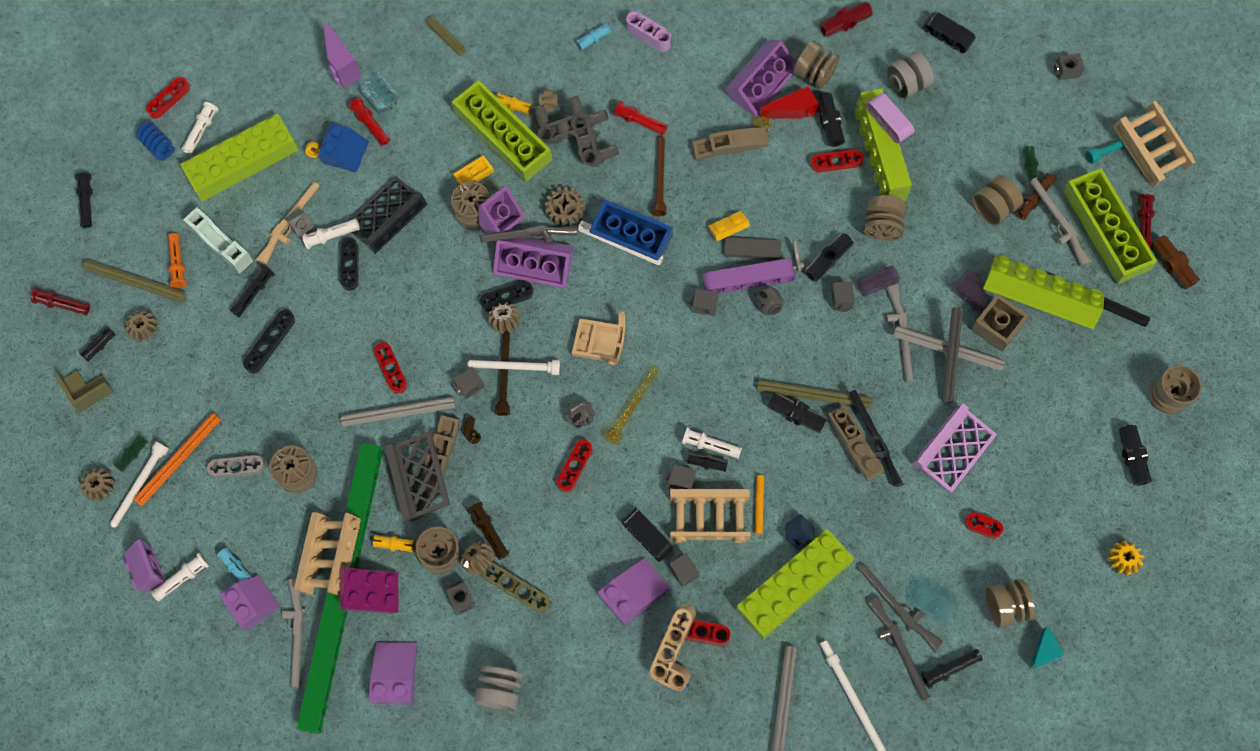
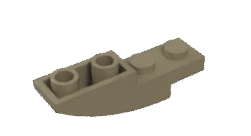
[693,128,769,161]
[828,405,884,481]

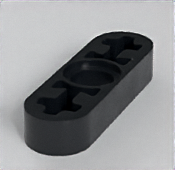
[340,238,359,291]
[480,282,534,312]

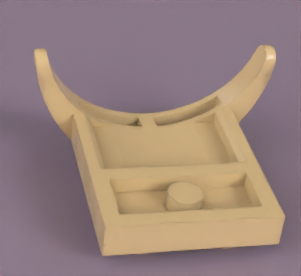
[572,311,626,366]

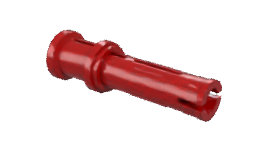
[349,98,391,146]
[614,101,668,136]

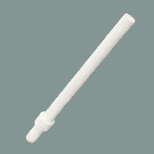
[820,640,886,751]

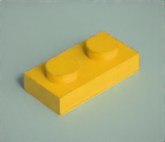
[453,155,494,185]
[708,211,750,241]

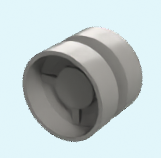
[886,51,934,99]

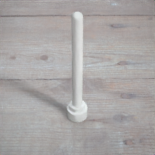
[467,360,560,375]
[110,442,169,528]

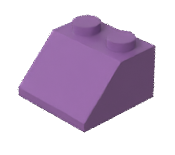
[479,185,526,235]
[124,539,165,593]
[220,575,280,631]

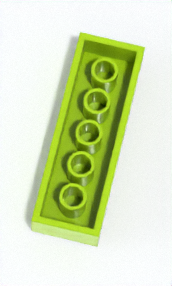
[452,80,553,182]
[855,88,912,201]
[180,113,299,201]
[1063,168,1157,284]
[983,255,1105,330]
[736,529,854,641]

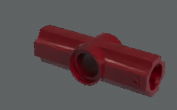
[819,1,873,37]

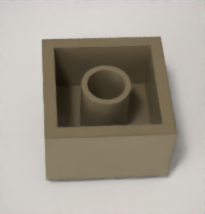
[971,294,1029,352]

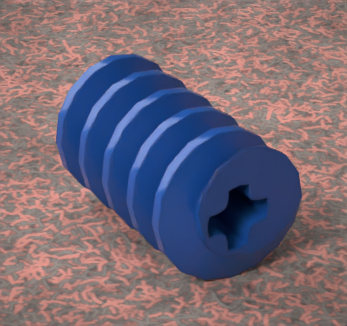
[136,121,175,161]

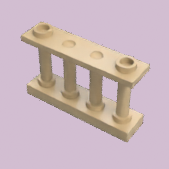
[1113,101,1195,187]
[670,489,751,543]
[294,512,361,597]

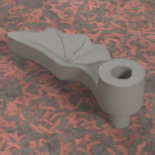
[793,240,804,271]

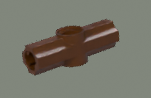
[1151,235,1200,289]

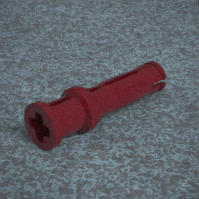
[1137,194,1155,250]
[31,287,90,316]

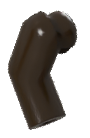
[463,417,481,444]

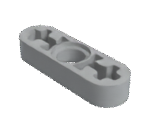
[207,455,266,478]

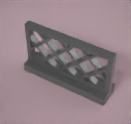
[385,431,450,522]

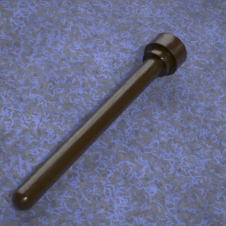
[495,330,510,416]

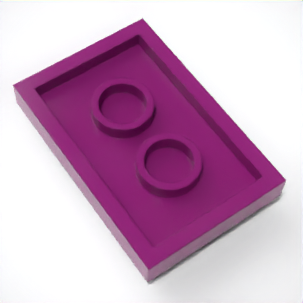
[340,568,399,614]

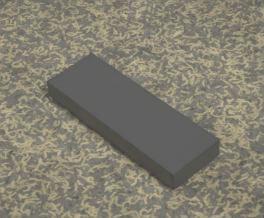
[724,237,781,260]

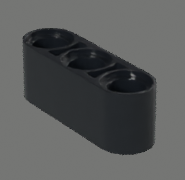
[923,12,976,53]
[621,508,674,563]

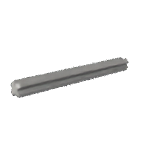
[893,326,1005,370]
[341,397,455,426]
[772,646,796,751]

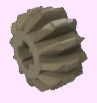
[488,302,521,334]
[125,310,158,343]
[79,468,116,501]
[460,541,495,575]

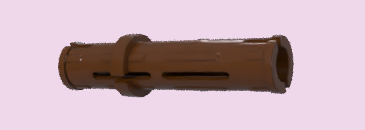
[1015,173,1056,220]

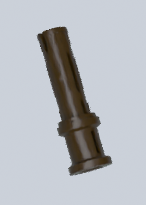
[467,502,509,560]

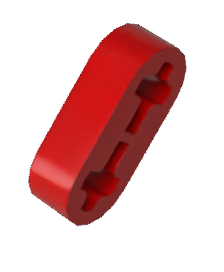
[965,512,1003,539]

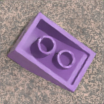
[323,22,362,89]
[598,558,670,627]
[369,643,417,705]

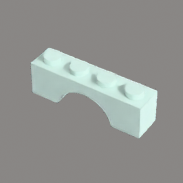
[183,207,253,274]

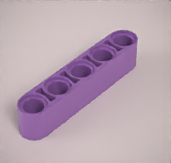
[702,259,795,294]

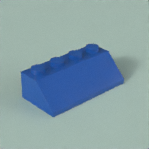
[589,200,673,261]

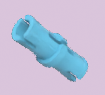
[576,23,611,51]
[217,548,252,582]

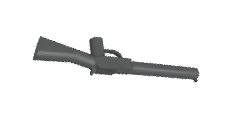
[479,225,577,243]
[857,564,943,652]
[867,596,932,701]

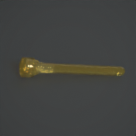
[604,365,659,445]

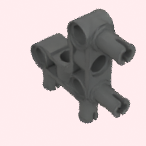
[535,96,619,167]

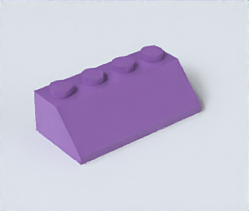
[725,40,796,116]
[493,237,574,288]

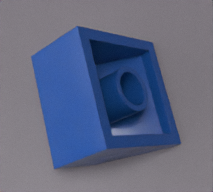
[318,123,369,173]

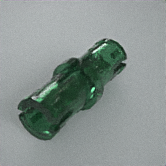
[1022,146,1041,184]
[113,435,148,473]

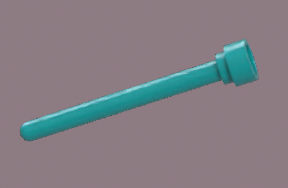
[1085,125,1157,164]

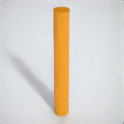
[755,475,764,534]

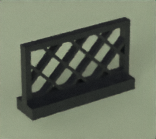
[346,176,427,254]

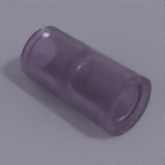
[857,265,900,297]

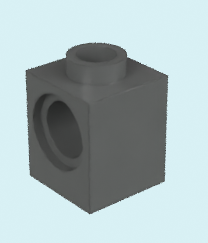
[1054,53,1085,80]
[284,208,314,237]
[831,281,854,312]
[690,289,718,316]
[453,367,485,399]
[666,464,697,489]
[669,553,699,587]
[446,582,476,615]

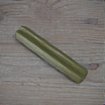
[426,16,466,56]

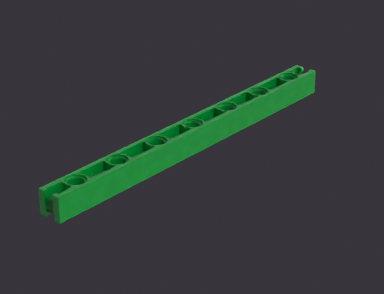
[296,443,383,734]

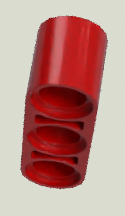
[673,618,731,646]

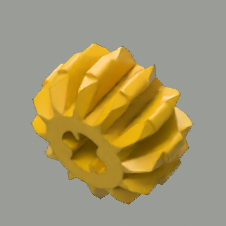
[1108,540,1145,575]

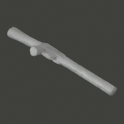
[1030,177,1092,266]
[886,284,915,383]
[282,578,306,688]

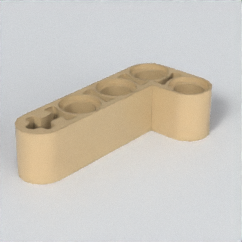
[650,604,696,691]

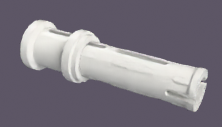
[181,102,219,155]
[302,219,360,249]
[682,427,742,459]
[151,552,210,602]

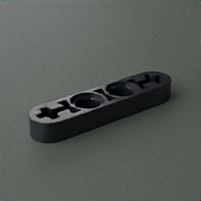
[243,309,295,374]

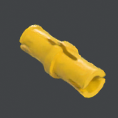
[497,93,532,115]
[373,535,415,553]

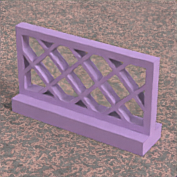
[912,403,997,493]

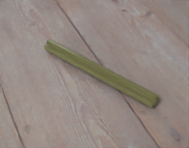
[83,260,186,302]
[757,380,872,409]

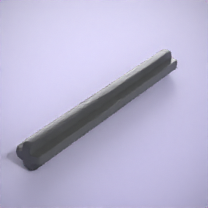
[942,307,963,403]

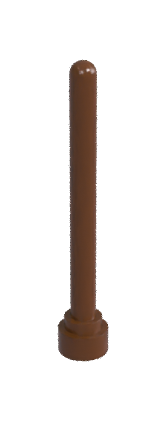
[652,136,667,216]

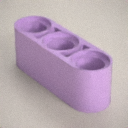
[626,11,671,52]
[866,93,914,143]

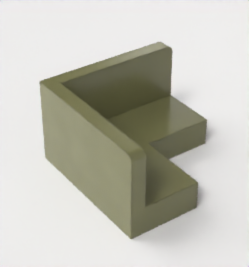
[55,371,114,412]

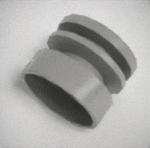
[474,666,523,711]

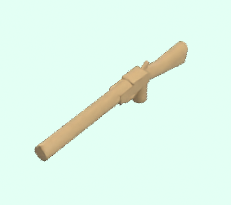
[255,181,320,265]

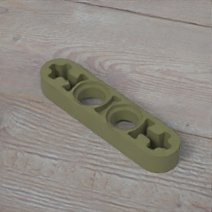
[481,563,550,613]

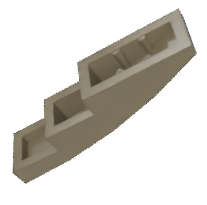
[418,415,461,495]

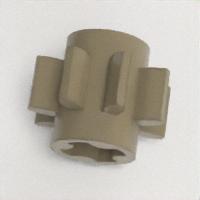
[539,89,558,112]

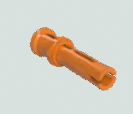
[168,233,187,289]

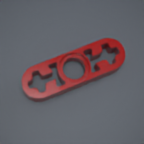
[146,77,190,119]
[810,150,864,173]
[374,342,407,394]
[557,440,593,493]

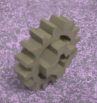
[545,186,585,226]

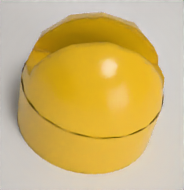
[306,141,321,158]

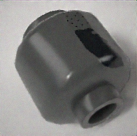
[756,287,784,316]
[565,400,595,428]

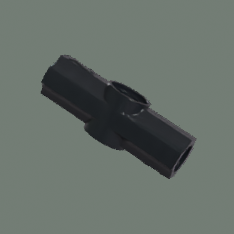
[816,92,845,147]
[804,233,854,282]
[768,392,827,434]
[1118,425,1152,486]

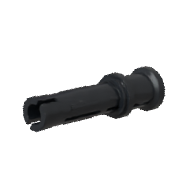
[75,173,93,228]
[230,265,275,318]
[921,649,983,689]

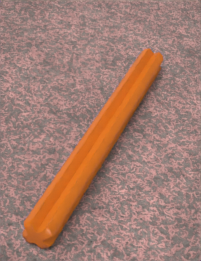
[134,413,221,506]

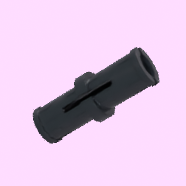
[79,327,115,362]
[687,452,728,472]

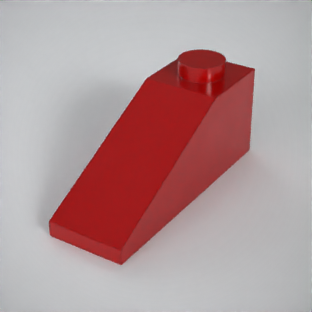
[759,86,818,119]

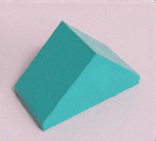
[1030,627,1064,670]

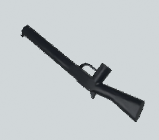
[849,389,904,487]

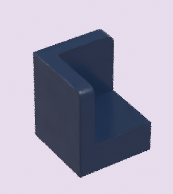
[785,514,814,550]

